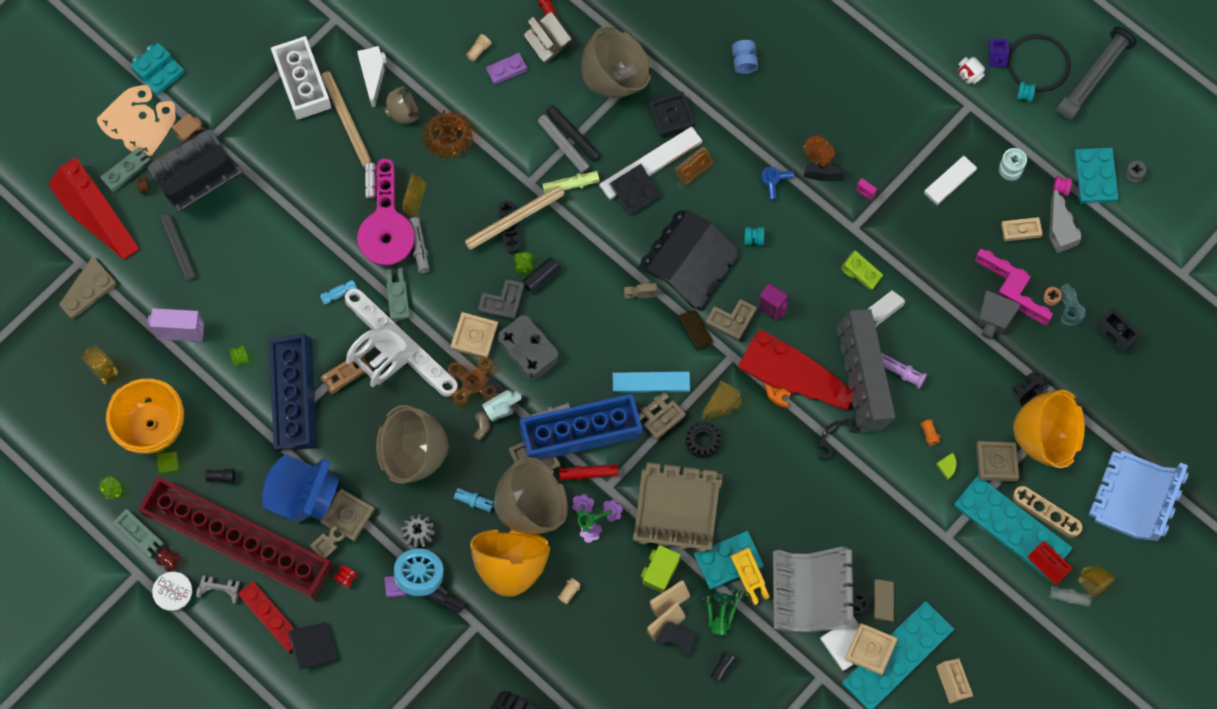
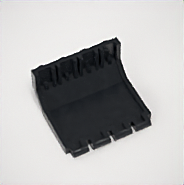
[146,127,242,212]
[637,210,740,310]

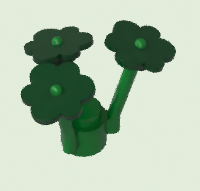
[698,588,750,635]

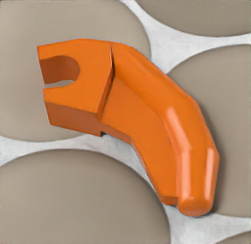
[764,383,791,408]

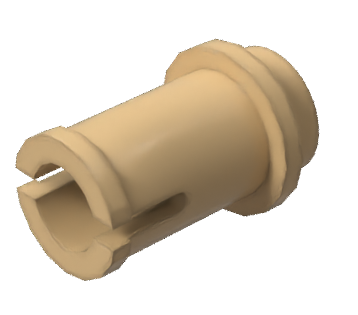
[557,578,581,605]

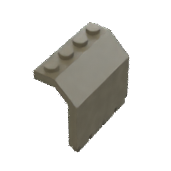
[633,462,720,551]

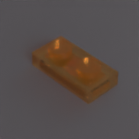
[674,147,714,185]

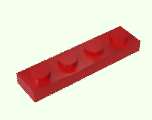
[238,581,294,653]

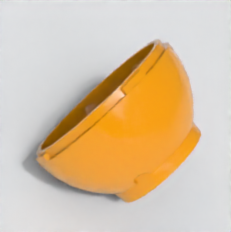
[106,379,184,454]

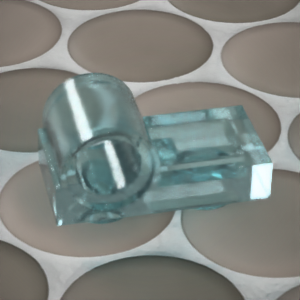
[1060,283,1086,326]

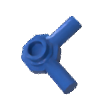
[761,167,794,200]

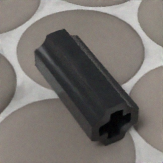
[522,257,561,294]

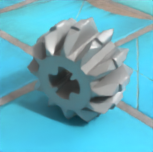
[401,514,435,548]

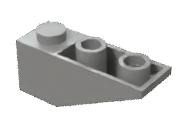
[1049,190,1082,253]

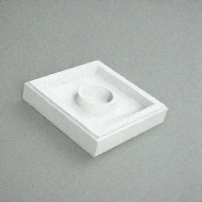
[820,617,859,672]

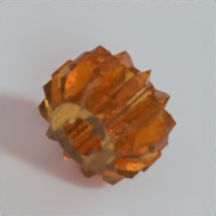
[803,135,835,166]

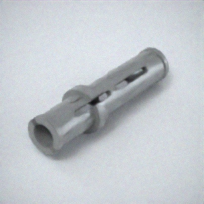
[408,217,430,273]

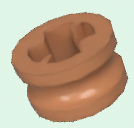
[1043,287,1062,306]

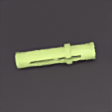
[542,171,600,193]

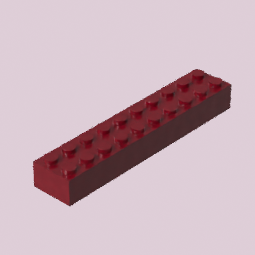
[138,476,333,601]

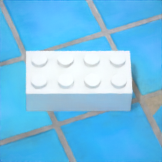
[271,36,331,120]

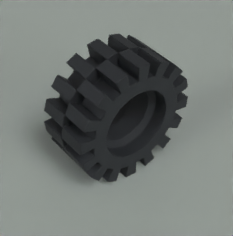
[686,421,721,458]

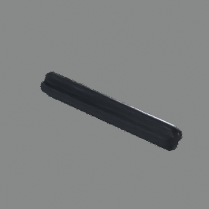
[546,105,600,162]

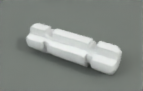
[365,163,376,199]

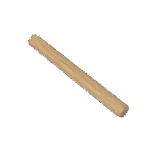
[321,71,372,167]
[465,186,564,249]

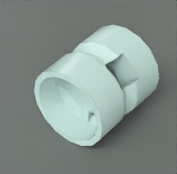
[999,148,1027,181]

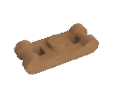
[321,355,373,394]

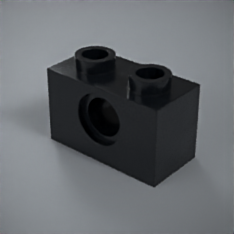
[1096,308,1141,354]

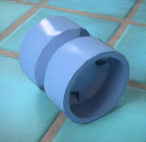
[732,40,758,74]

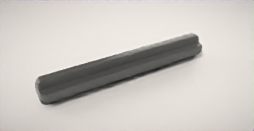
[160,213,196,281]

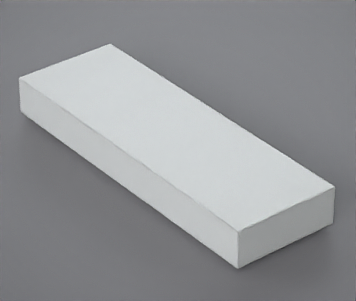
[924,156,977,205]

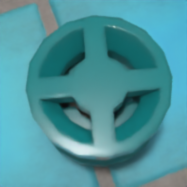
[1017,81,1036,102]

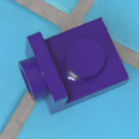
[989,39,1009,67]

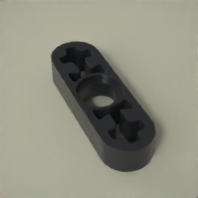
[499,201,521,254]

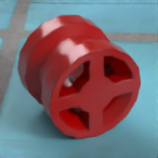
[333,565,358,589]

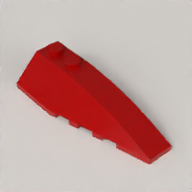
[48,157,140,260]
[738,329,853,410]

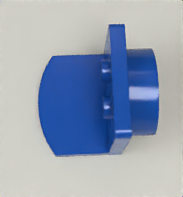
[261,455,339,523]

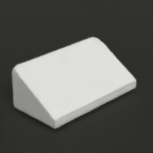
[868,291,905,327]

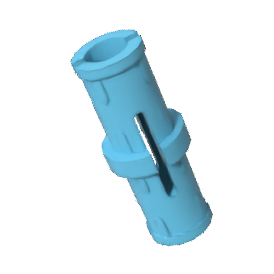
[454,487,494,513]

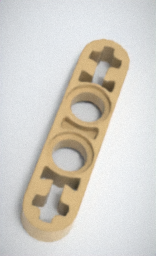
[1013,486,1082,538]

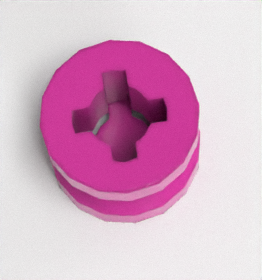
[1053,175,1072,196]

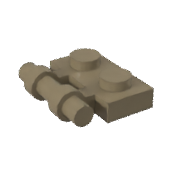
[638,392,686,441]

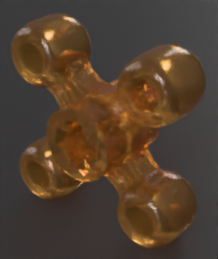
[448,357,498,407]

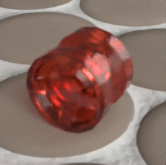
[155,547,180,572]

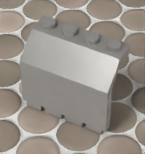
[773,547,853,633]

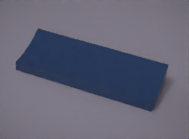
[269,334,317,452]

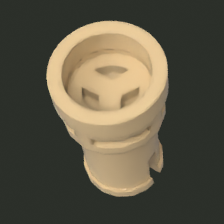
[465,34,492,62]

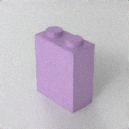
[148,308,204,342]

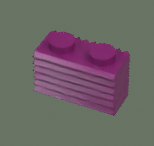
[758,283,789,321]

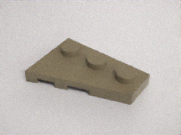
[59,256,117,320]

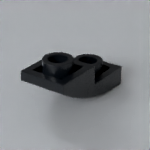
[804,163,845,181]

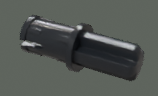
[425,590,465,613]

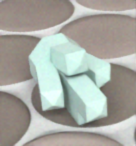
[482,390,521,422]

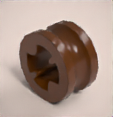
[137,176,149,194]

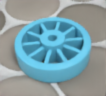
[394,549,444,596]

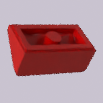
[1028,541,1073,585]

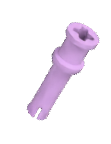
[881,353,927,389]

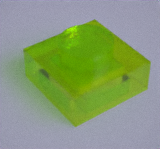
[157,452,179,475]

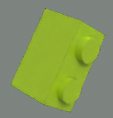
[641,545,681,593]

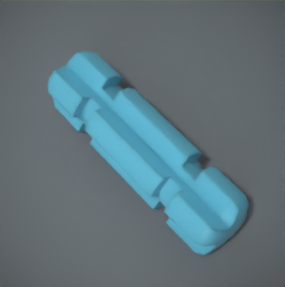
[320,280,357,304]

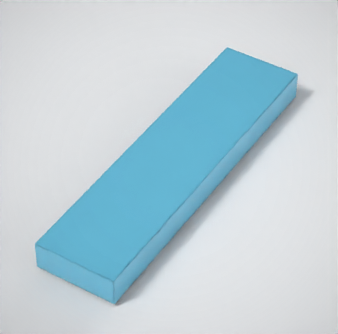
[613,372,690,393]

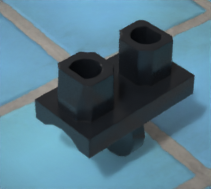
[1012,372,1048,407]

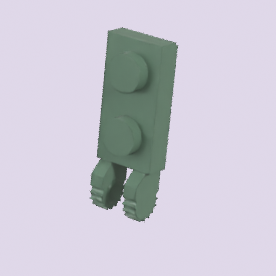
[386,268,410,321]

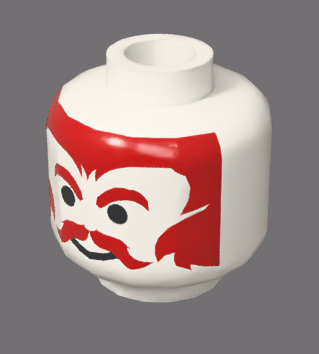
[957,57,985,84]

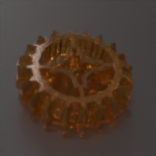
[423,109,473,159]

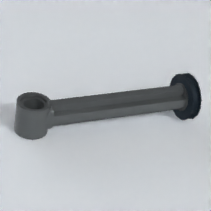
[1056,26,1137,122]

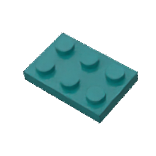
[1074,148,1118,204]
[694,531,764,591]

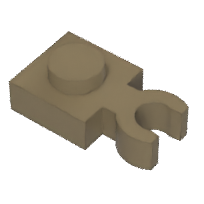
[624,282,657,299]
[310,526,346,559]

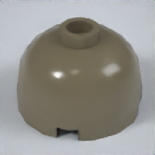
[385,86,419,124]

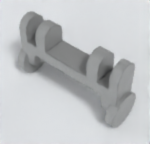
[196,575,240,604]

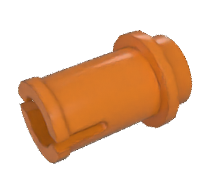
[921,420,940,446]

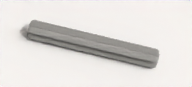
[538,115,589,173]

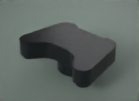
[655,622,694,657]

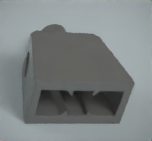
[977,290,1021,339]

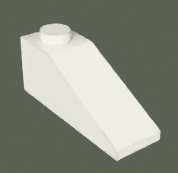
[357,46,387,108]

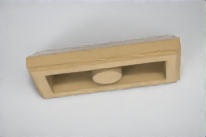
[650,581,690,617]
[647,603,685,641]
[936,658,973,703]

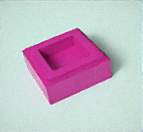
[856,178,877,201]

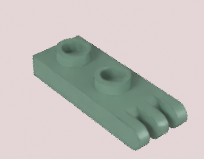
[100,147,152,192]
[112,509,164,558]

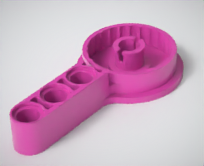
[357,159,414,265]

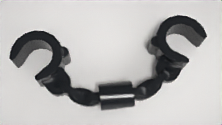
[818,418,861,461]

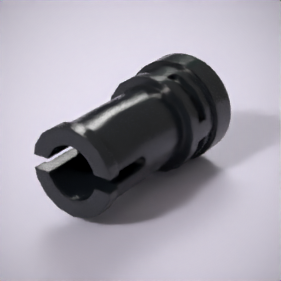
[205,469,236,484]
[710,651,737,683]

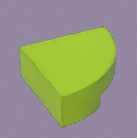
[936,453,956,480]

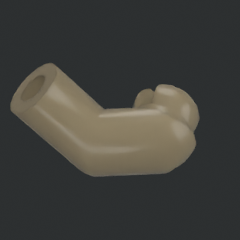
[473,412,491,441]

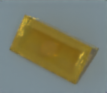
[402,173,427,216]

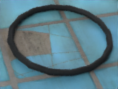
[1008,34,1071,92]

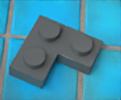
[478,279,524,320]

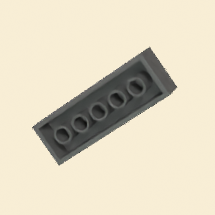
[837,309,895,433]

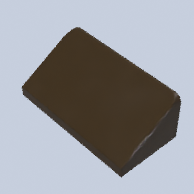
[678,310,713,351]

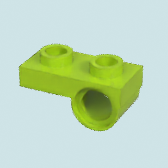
[841,250,883,290]

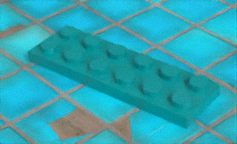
[953,476,1072,579]
[841,601,954,709]

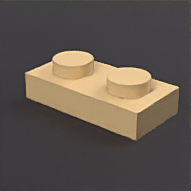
[1001,217,1043,242]

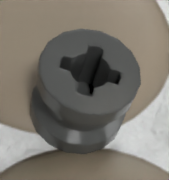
[1125,160,1146,183]

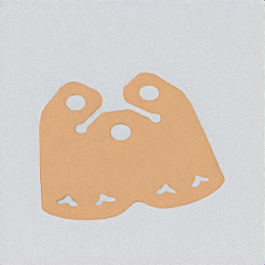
[97,85,176,156]

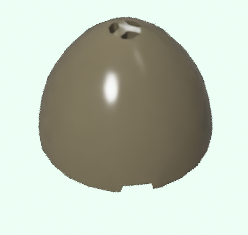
[581,26,651,98]
[376,405,449,483]
[494,457,568,535]

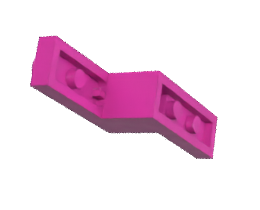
[975,249,1053,326]

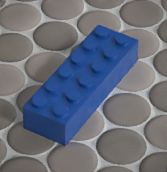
[518,394,643,460]

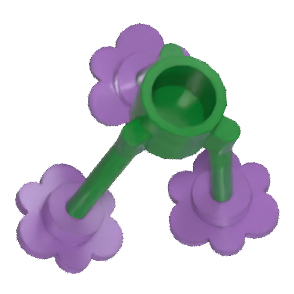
[572,494,623,543]

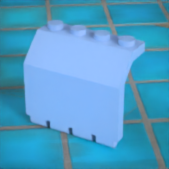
[1089,451,1189,541]

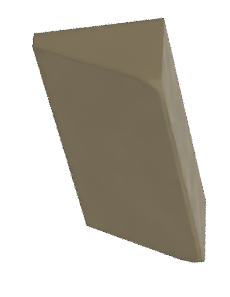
[873,579,894,622]

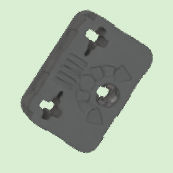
[498,315,559,381]

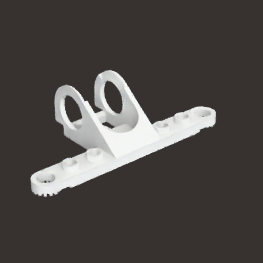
[345,289,457,397]

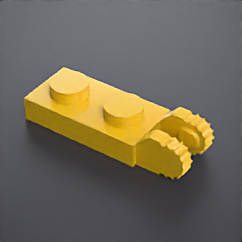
[730,547,770,605]

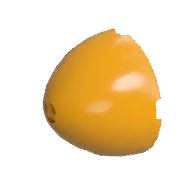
[1013,390,1085,468]
[470,529,550,597]

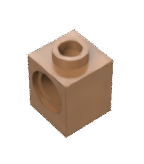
[172,113,203,143]

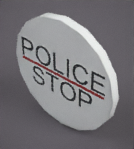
[152,572,192,611]

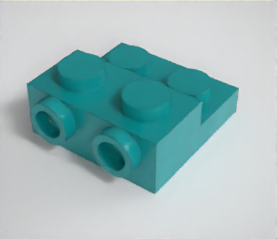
[130,43,185,96]

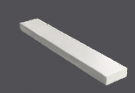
[599,127,702,200]

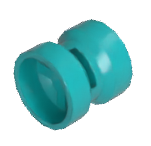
[744,227,764,245]

